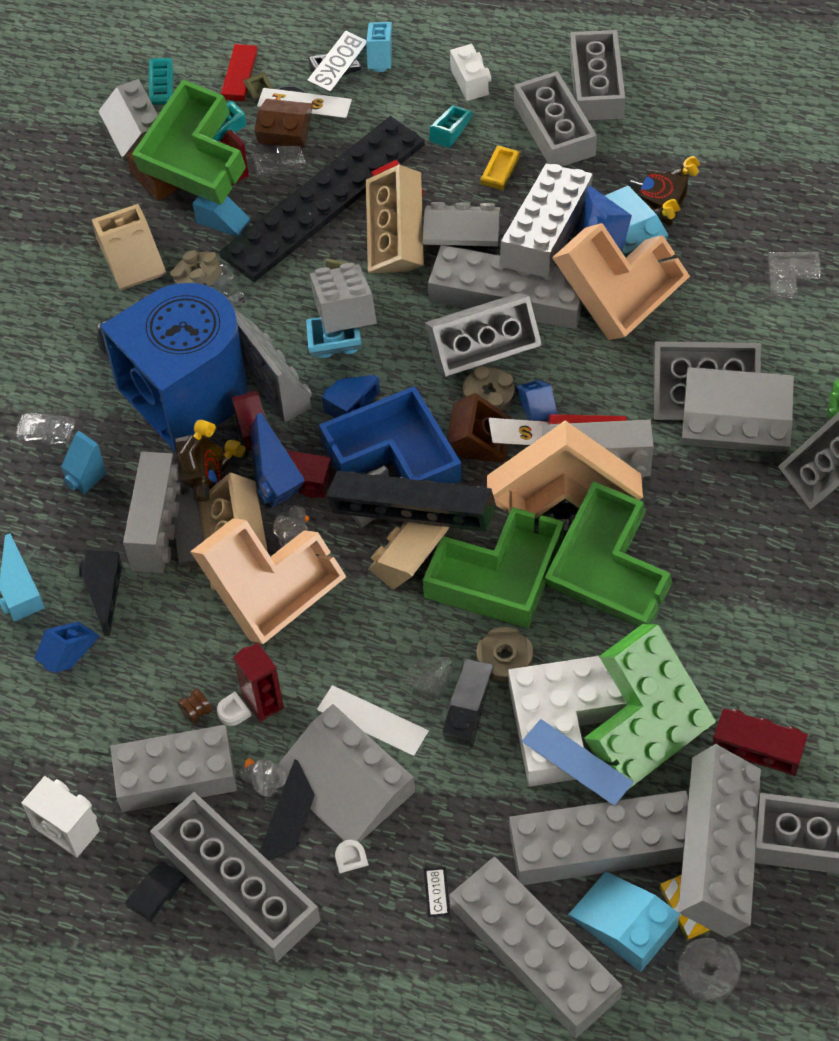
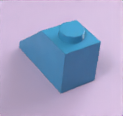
[193,196,250,237]
[61,431,107,494]

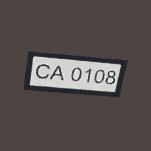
[423,867,450,918]

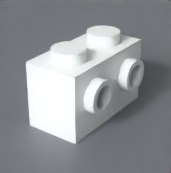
[450,44,491,101]

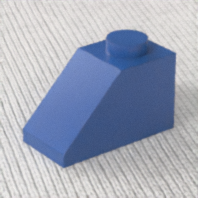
[322,375,380,418]
[515,380,557,422]
[34,621,99,673]

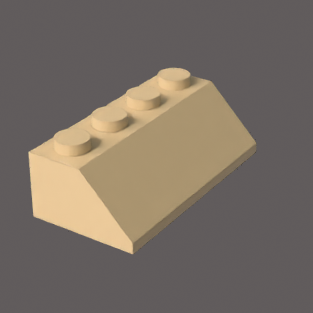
[366,165,424,273]
[199,472,268,590]
[368,522,450,590]

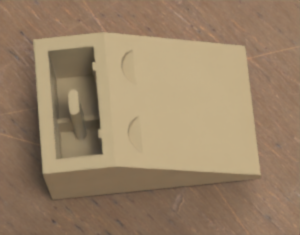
[92,204,167,291]

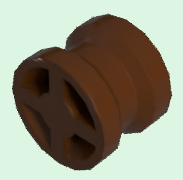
[177,688,213,725]

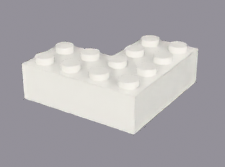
[508,656,628,787]

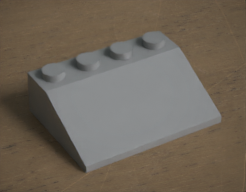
[234,309,312,422]
[653,342,761,420]
[681,367,794,454]
[272,704,415,842]

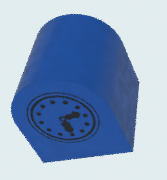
[100,283,248,452]

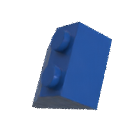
[576,186,632,252]
[250,413,305,509]

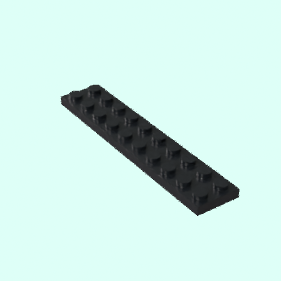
[219,116,425,283]

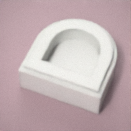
[217,692,252,726]
[335,840,368,874]

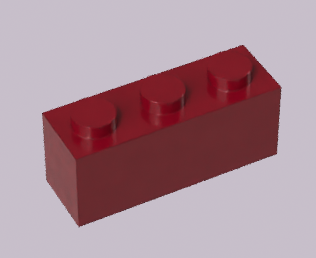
[233,642,284,722]
[712,708,808,776]

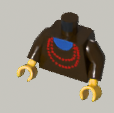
[628,156,700,226]
[175,420,246,502]

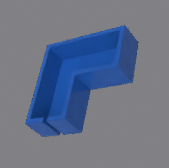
[319,386,462,484]

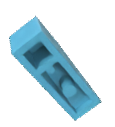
[366,22,392,72]
[0,533,44,622]

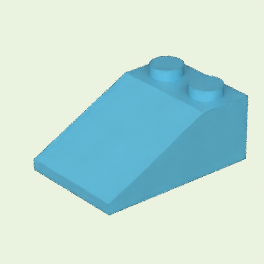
[605,186,668,258]
[306,317,363,358]
[568,871,680,972]

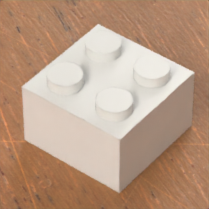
[21,776,100,857]

